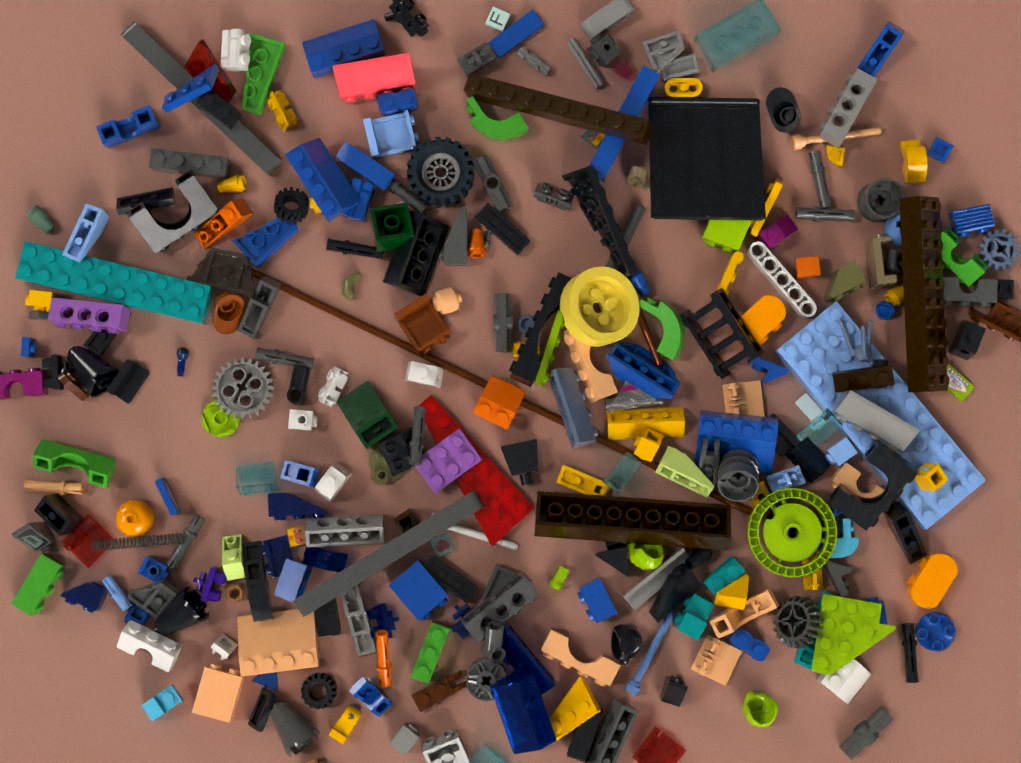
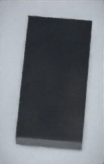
[248,688,277,732]

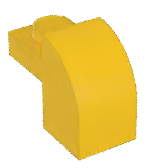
[900,139,927,183]

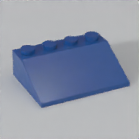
[694,410,779,475]

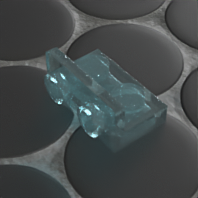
[236,462,277,496]

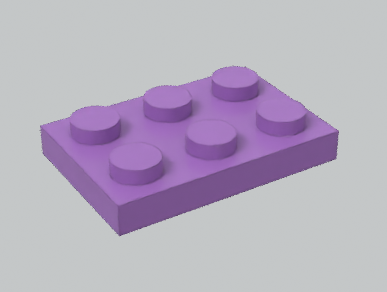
[415,428,482,494]

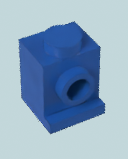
[137,555,170,582]

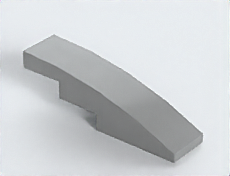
[341,584,377,657]

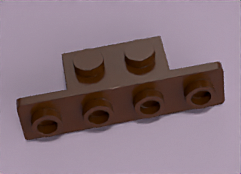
[968,299,1021,342]

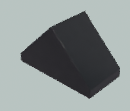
[595,546,631,577]

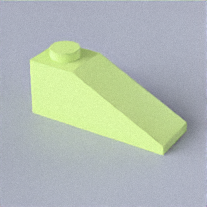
[655,446,714,498]

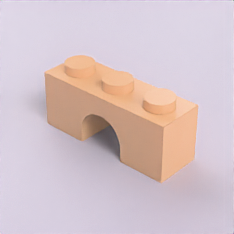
[829,462,884,498]

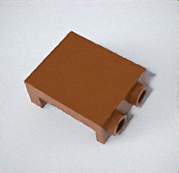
[394,294,452,355]

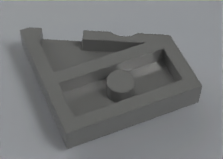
[126,579,179,618]

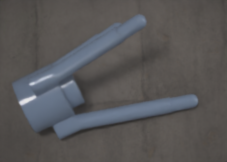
[839,318,873,361]

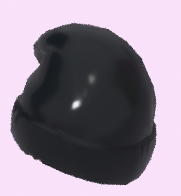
[611,624,643,665]

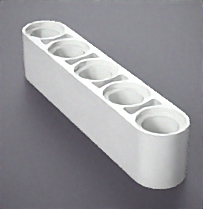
[747,241,817,319]

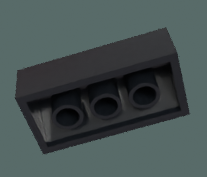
[383,211,449,297]

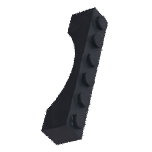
[509,272,572,387]

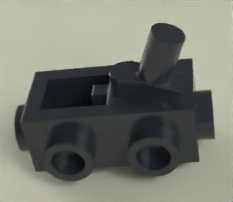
[384,0,429,37]

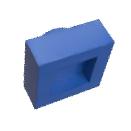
[927,137,953,164]
[21,337,37,358]

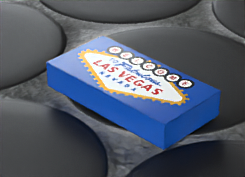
[155,478,181,516]

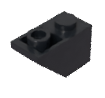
[660,675,688,707]

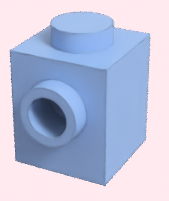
[825,437,858,466]

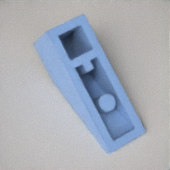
[62,203,109,262]

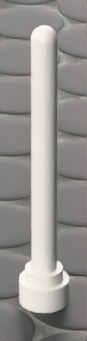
[431,512,518,550]

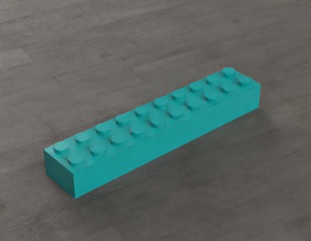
[15,241,215,325]

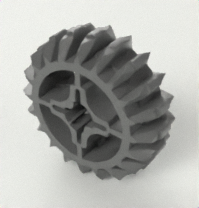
[772,595,823,649]

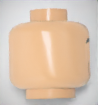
[432,287,462,314]

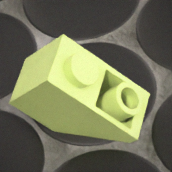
[222,534,245,581]

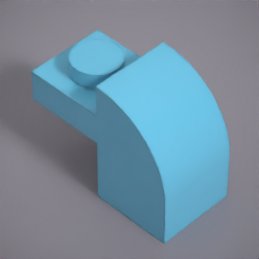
[830,518,859,558]
[141,684,183,722]

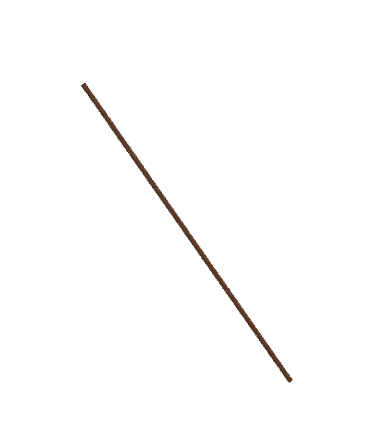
[242,265,753,516]

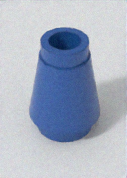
[626,267,651,297]

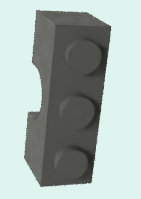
[943,277,998,308]

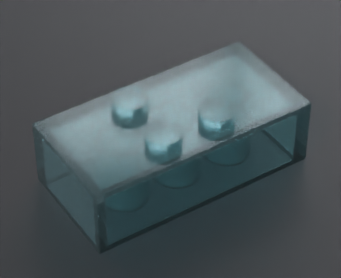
[694,0,781,73]

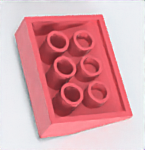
[333,53,417,103]

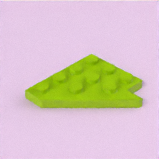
[811,594,896,675]

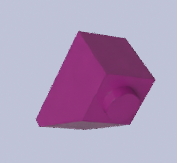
[757,214,798,250]

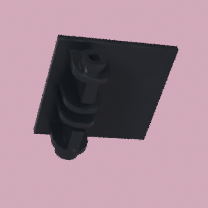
[378,427,424,477]

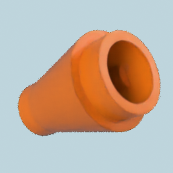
[467,229,486,258]

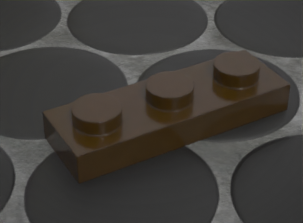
[832,364,895,393]

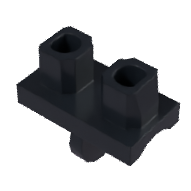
[42,354,75,390]

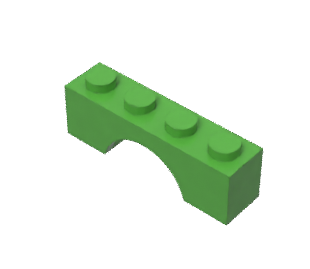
[33,439,116,488]

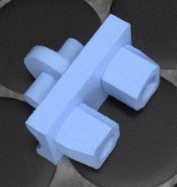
[766,465,806,493]

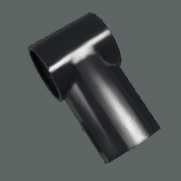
[287,366,311,405]

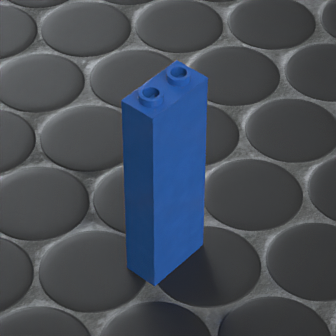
[589,65,660,182]

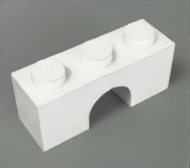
[117,620,182,673]

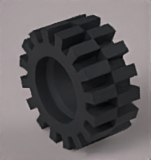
[274,187,309,224]
[301,673,337,710]

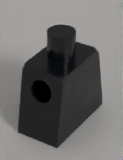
[949,319,986,360]
[501,439,538,485]

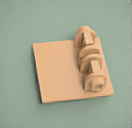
[722,380,765,417]
[691,634,742,686]

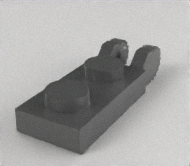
[698,438,720,484]

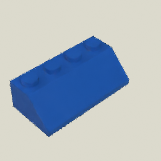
[302,19,386,78]
[285,138,361,222]

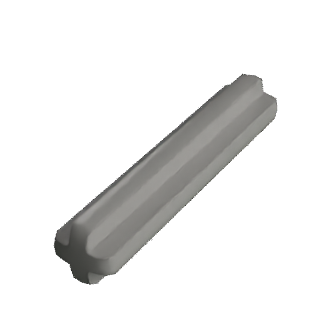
[567,38,604,89]

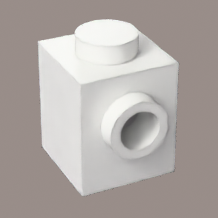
[288,409,318,431]

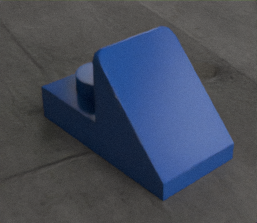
[748,357,789,385]

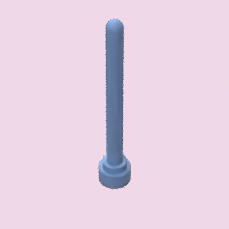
[623,610,675,696]

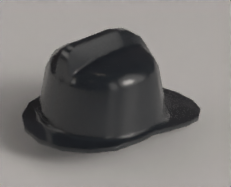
[766,87,801,133]

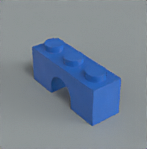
[96,105,161,149]

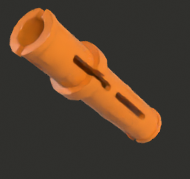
[375,630,392,687]

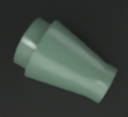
[26,205,55,234]

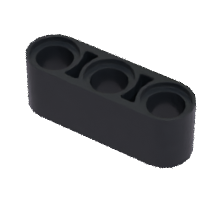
[567,708,603,763]

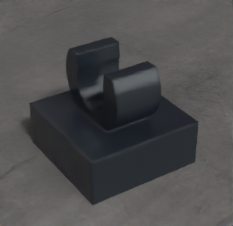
[994,279,1014,300]

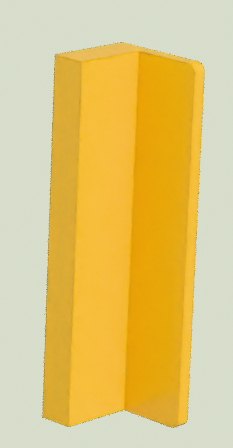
[607,407,685,440]

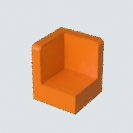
[795,256,821,279]

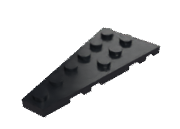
[562,165,636,276]

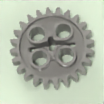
[211,357,274,420]

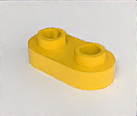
[664,78,703,98]

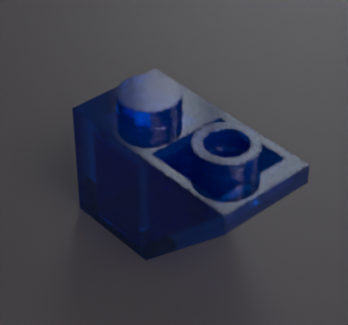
[302,547,348,572]
[61,581,108,613]

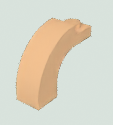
[709,589,779,639]

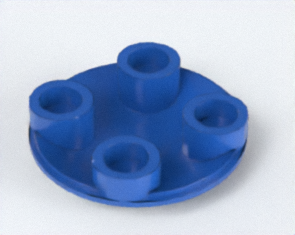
[916,612,956,652]

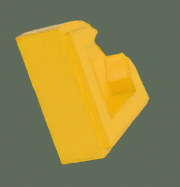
[825,145,845,168]

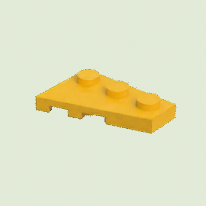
[749,178,783,237]
[545,676,601,741]

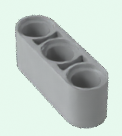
[580,0,636,40]

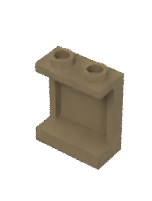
[865,234,897,289]

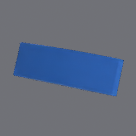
[335,142,395,191]

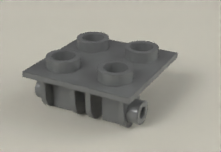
[533,182,574,211]

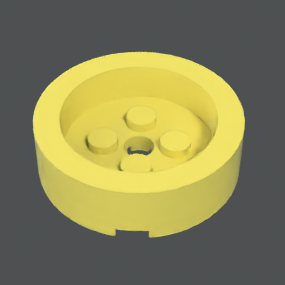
[560,266,640,347]

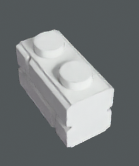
[220,29,251,72]

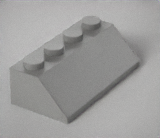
[832,390,920,452]

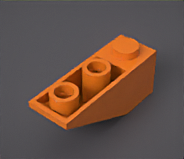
[194,198,254,249]

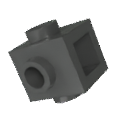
[587,34,621,66]

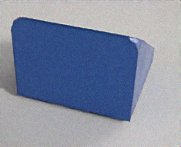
[124,604,150,626]

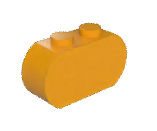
[732,295,786,345]
[906,553,958,608]

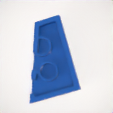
[162,64,220,113]
[232,217,300,268]

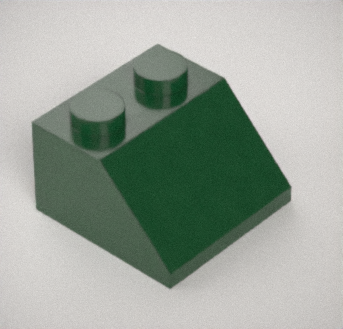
[370,202,414,252]

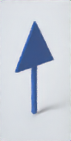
[249,672,278,719]

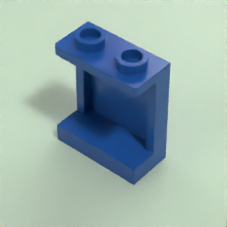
[389,560,449,621]

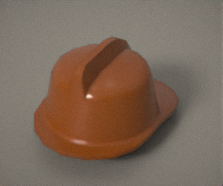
[213,290,244,334]

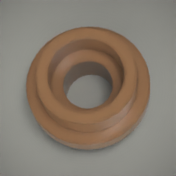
[226,583,246,603]

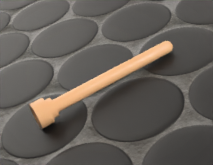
[791,127,882,150]

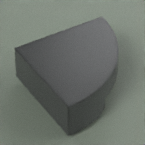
[28,311,49,321]

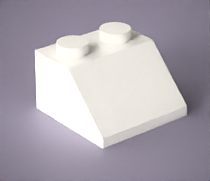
[817,659,871,704]

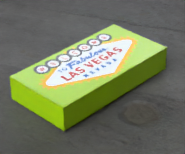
[947,364,975,402]

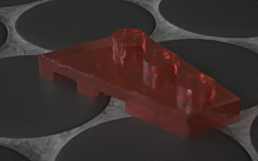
[184,39,236,103]

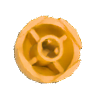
[115,499,155,538]

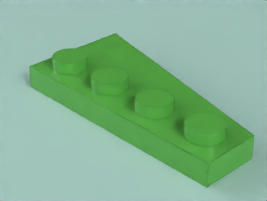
[242,33,287,116]

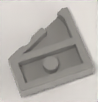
[642,31,685,73]

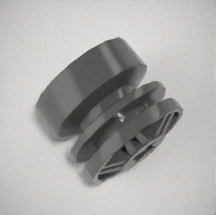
[857,178,905,222]
[717,449,759,502]
[466,657,507,701]

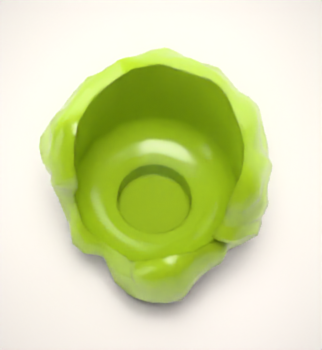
[627,543,664,571]
[742,690,778,728]

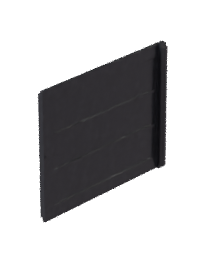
[648,97,766,221]

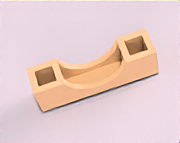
[563,330,618,403]
[540,628,621,687]

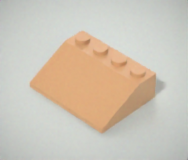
[237,609,321,677]

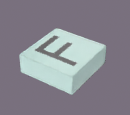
[485,6,510,32]

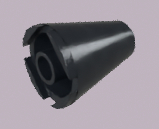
[67,346,119,397]
[154,587,210,636]

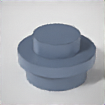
[517,315,535,334]

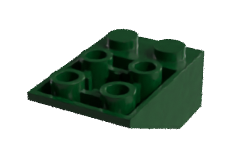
[336,381,400,449]

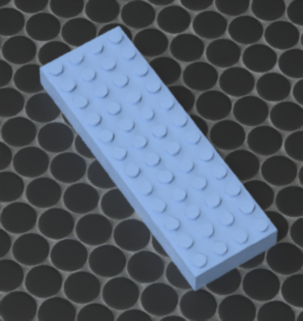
[774,301,986,530]

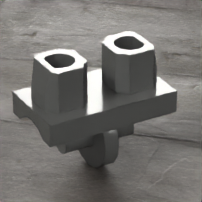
[457,42,496,77]

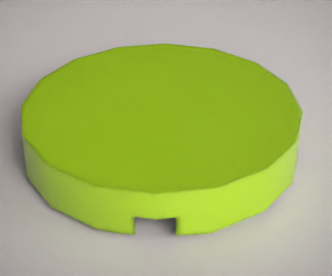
[201,400,240,437]

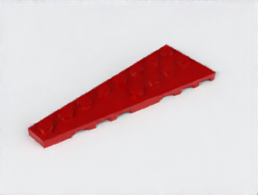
[419,395,534,547]

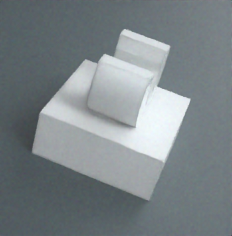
[211,633,238,660]

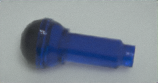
[176,347,190,377]

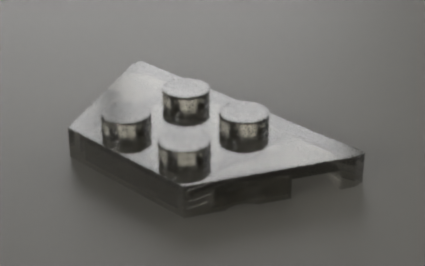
[186,248,256,297]

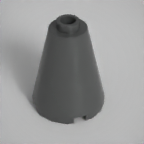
[270,701,321,757]

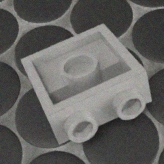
[421,730,471,763]

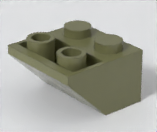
[824,261,866,303]

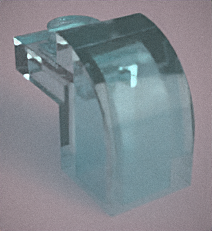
[603,451,642,494]

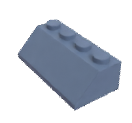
[549,367,598,450]

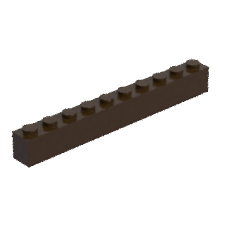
[463,73,653,145]

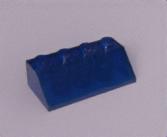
[502,621,556,697]
[490,667,557,754]

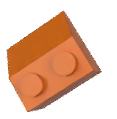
[473,375,526,430]

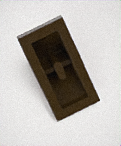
[392,508,420,534]

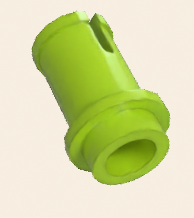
[549,565,570,591]

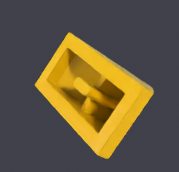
[714,574,749,610]

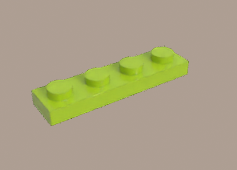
[534,311,565,387]

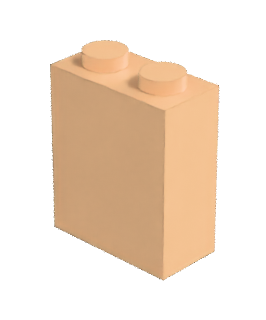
[192,663,245,723]

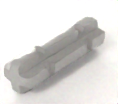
[517,47,551,75]

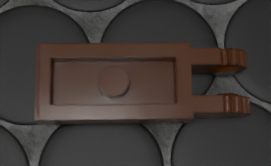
[411,671,467,712]

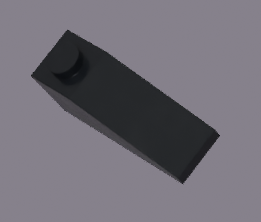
[883,501,927,564]
[649,563,703,623]

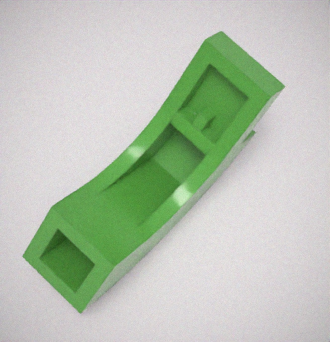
[465,96,529,141]
[639,297,685,360]

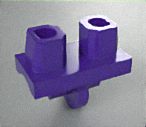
[193,566,227,602]

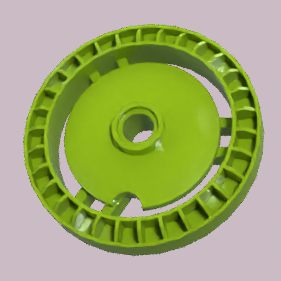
[747,488,837,577]

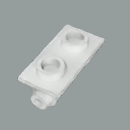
[317,366,348,407]

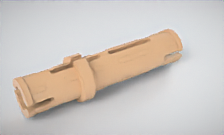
[24,480,85,495]

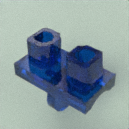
[366,603,400,639]
[450,604,486,639]

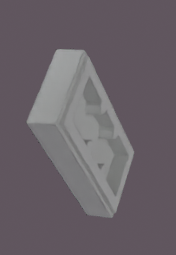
[660,54,700,82]

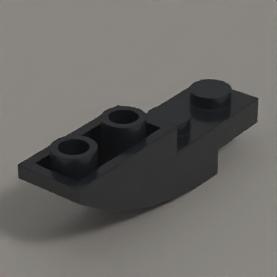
[242,541,273,622]

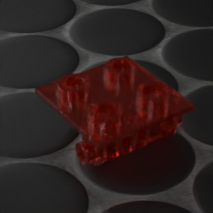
[61,514,115,568]
[632,726,686,763]

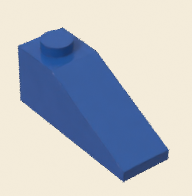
[854,21,905,77]

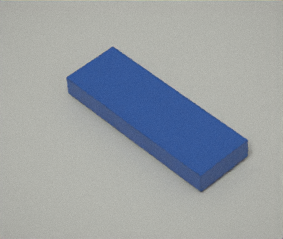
[488,9,544,59]

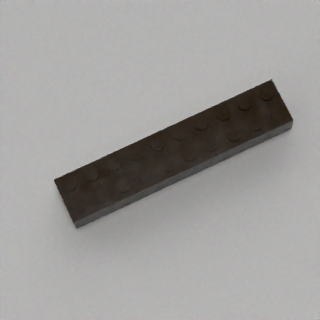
[899,196,949,392]
[534,491,731,550]

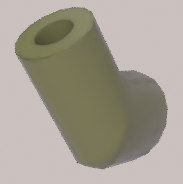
[342,271,361,299]

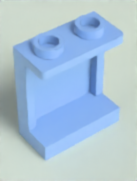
[363,109,420,160]

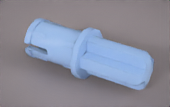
[102,575,133,612]

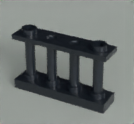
[680,288,764,379]

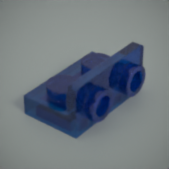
[261,535,294,578]

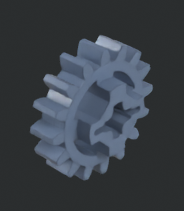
[977,229,1021,271]

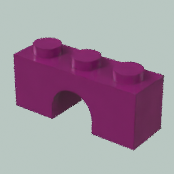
[0,368,48,399]

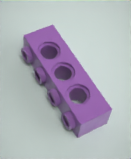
[48,298,131,334]

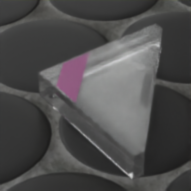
[607,381,656,413]

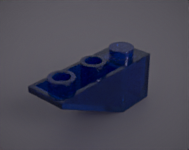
[268,492,329,520]

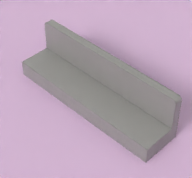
[622,547,689,610]

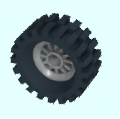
[407,137,475,208]

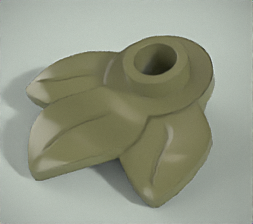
[369,450,404,485]

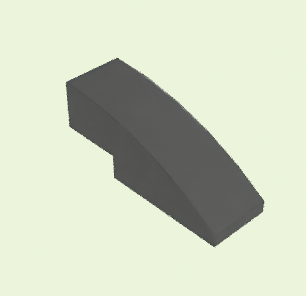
[237,276,282,339]

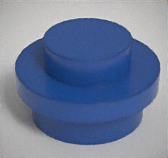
[876,301,895,320]

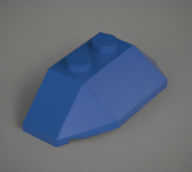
[606,342,681,399]

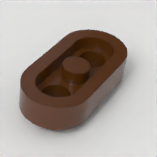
[57,371,89,401]

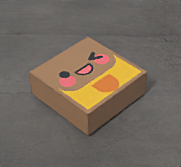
[286,525,306,548]

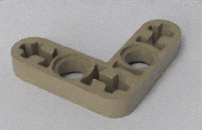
[626,166,650,192]

